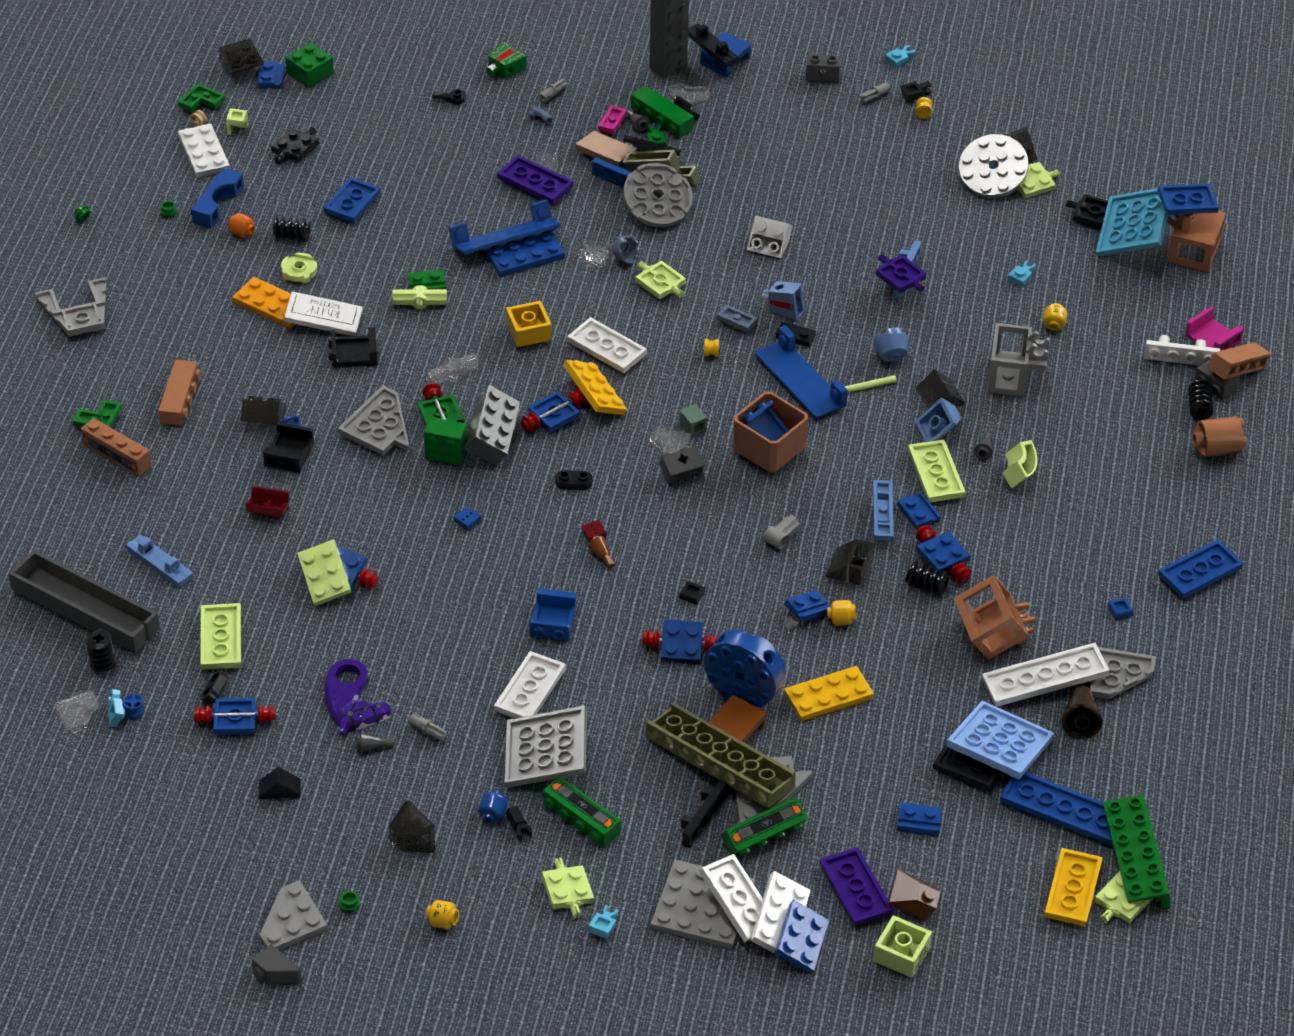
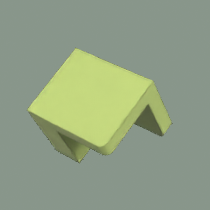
[226,108,248,135]

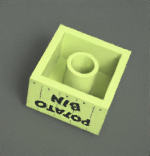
[873,915,932,978]

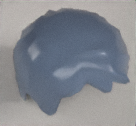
[612,235,639,264]

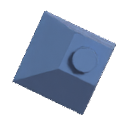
[915,397,961,442]

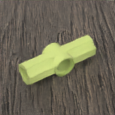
[393,285,447,309]

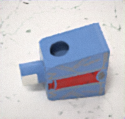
[762,281,805,321]

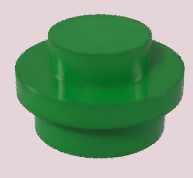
[160,201,178,217]
[74,205,91,222]
[339,891,360,911]

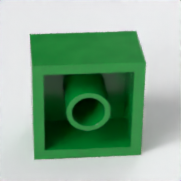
[285,42,334,88]
[424,417,467,466]

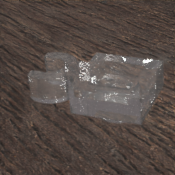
[577,243,611,267]

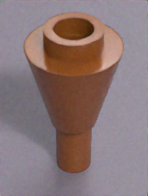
[588,536,615,569]

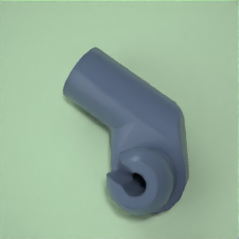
[529,106,553,124]

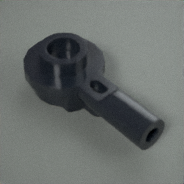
[432,89,466,104]

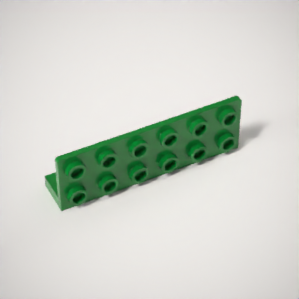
[1103,794,1171,910]

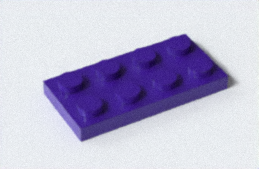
[497,155,574,205]
[819,847,893,927]

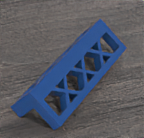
[592,157,656,194]

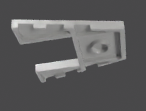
[35,277,107,336]

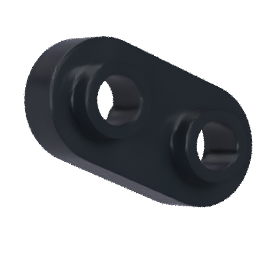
[555,470,593,490]
[200,670,227,705]

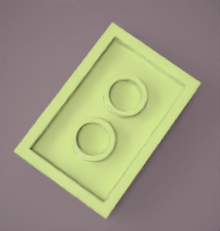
[298,539,352,606]

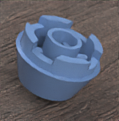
[873,328,909,361]

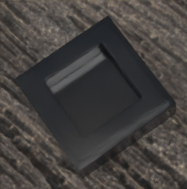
[679,581,705,605]

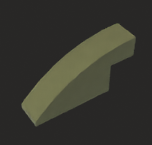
[622,150,700,187]

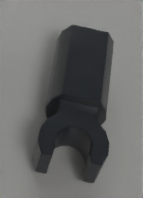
[506,806,532,841]

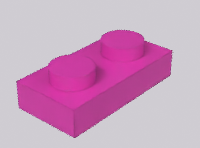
[598,105,627,135]

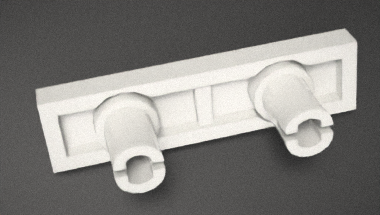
[1144,335,1220,366]

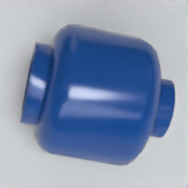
[478,790,508,823]

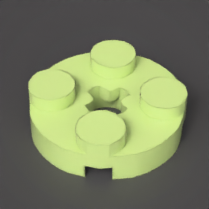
[281,253,317,284]

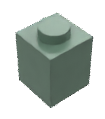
[679,404,707,437]

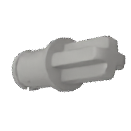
[538,79,568,103]
[860,82,891,103]
[409,713,447,741]

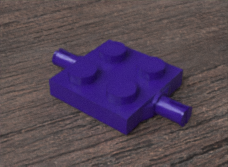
[876,254,927,293]

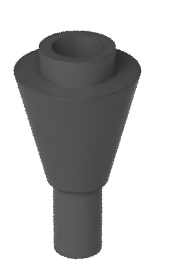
[627,110,649,132]
[974,432,992,460]
[355,732,394,752]

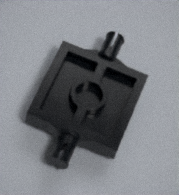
[271,127,320,164]
[623,135,681,156]
[1066,194,1108,229]

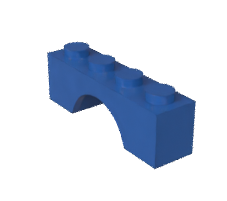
[190,168,244,229]

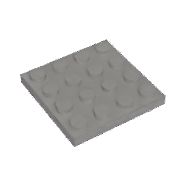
[505,705,587,788]
[650,859,756,949]

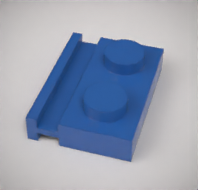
[258,61,285,88]
[897,492,941,530]
[784,590,831,622]
[897,802,942,836]

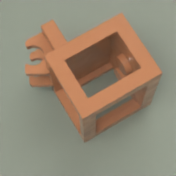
[1167,211,1226,272]
[954,575,1035,660]

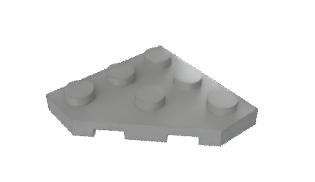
[1090,647,1156,699]
[260,880,328,951]

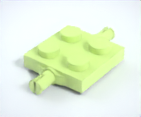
[1016,162,1060,198]
[635,261,686,300]
[542,858,594,919]
[1095,871,1152,924]

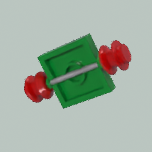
[418,383,464,426]

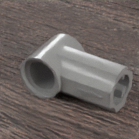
[763,515,800,550]

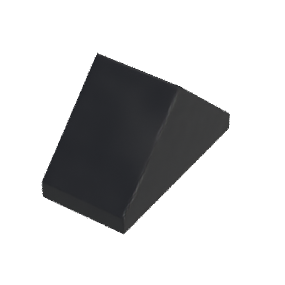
[259,767,301,799]

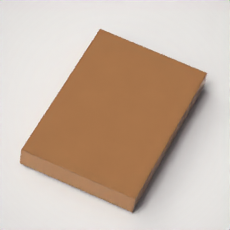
[575,131,637,167]

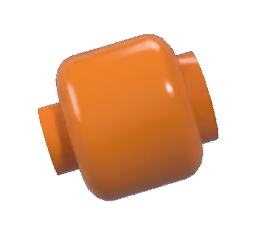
[228,213,255,238]

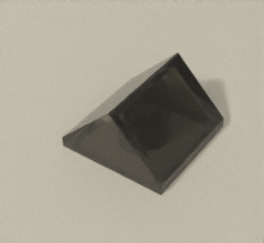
[916,369,965,409]

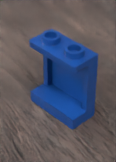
[700,31,751,77]
[743,400,789,441]
[530,588,577,641]

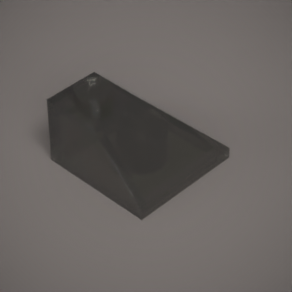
[389,800,436,853]

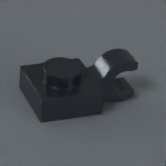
[901,81,932,101]
[673,96,700,121]

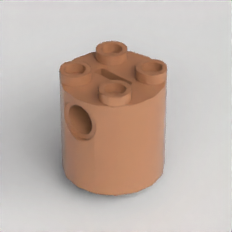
[1192,416,1247,457]

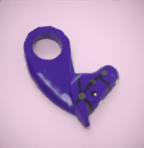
[324,659,392,736]

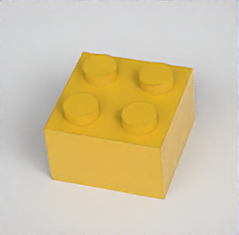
[506,301,552,347]

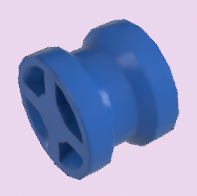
[123,693,145,719]

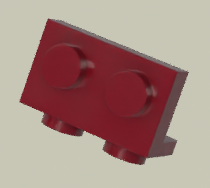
[245,486,290,518]

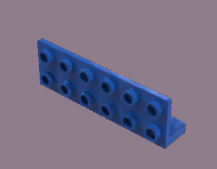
[448,200,561,255]
[755,325,848,419]

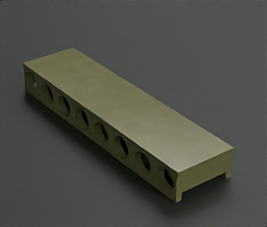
[645,702,796,809]

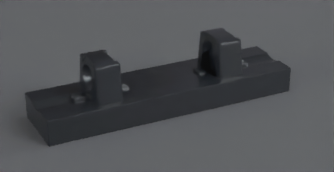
[688,23,739,68]
[680,779,729,848]

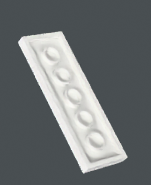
[982,643,1110,707]

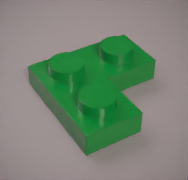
[178,83,226,112]
[73,399,122,428]

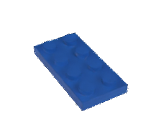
[486,232,565,277]
[1158,539,1243,599]

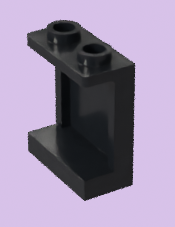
[328,327,377,368]
[263,422,314,473]

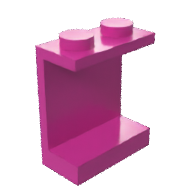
[1185,306,1244,351]

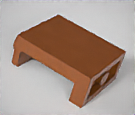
[709,695,767,743]

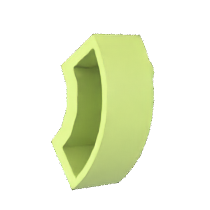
[1003,440,1037,489]

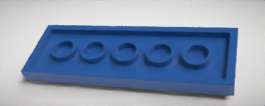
[999,772,1114,847]

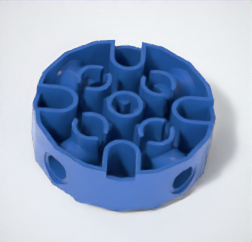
[704,629,786,707]

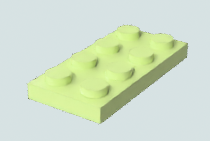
[908,440,965,503]
[200,603,241,670]

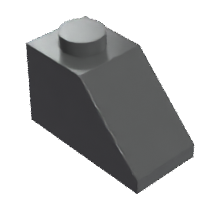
[252,944,302,984]

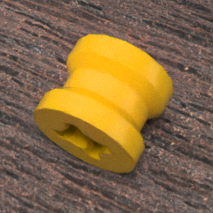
[916,97,933,119]
[704,339,719,357]

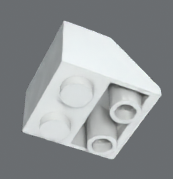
[747,216,793,258]

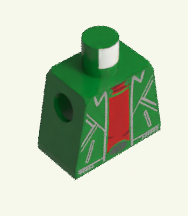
[486,42,527,78]

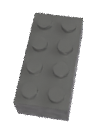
[464,385,520,466]

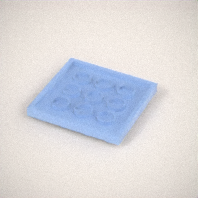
[946,701,1054,779]

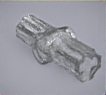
[424,353,480,384]

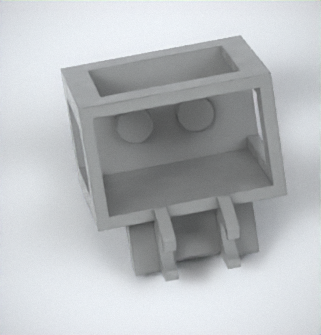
[987,323,1050,397]

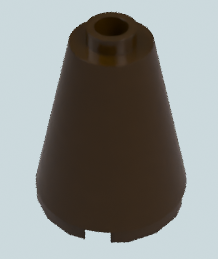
[1062,686,1102,739]

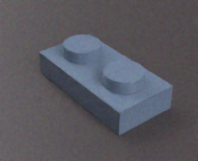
[717,304,757,333]

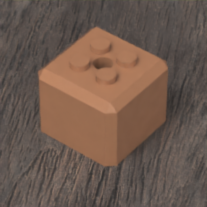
[733,392,808,473]

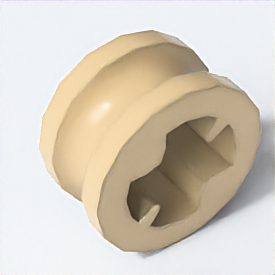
[190,110,207,127]

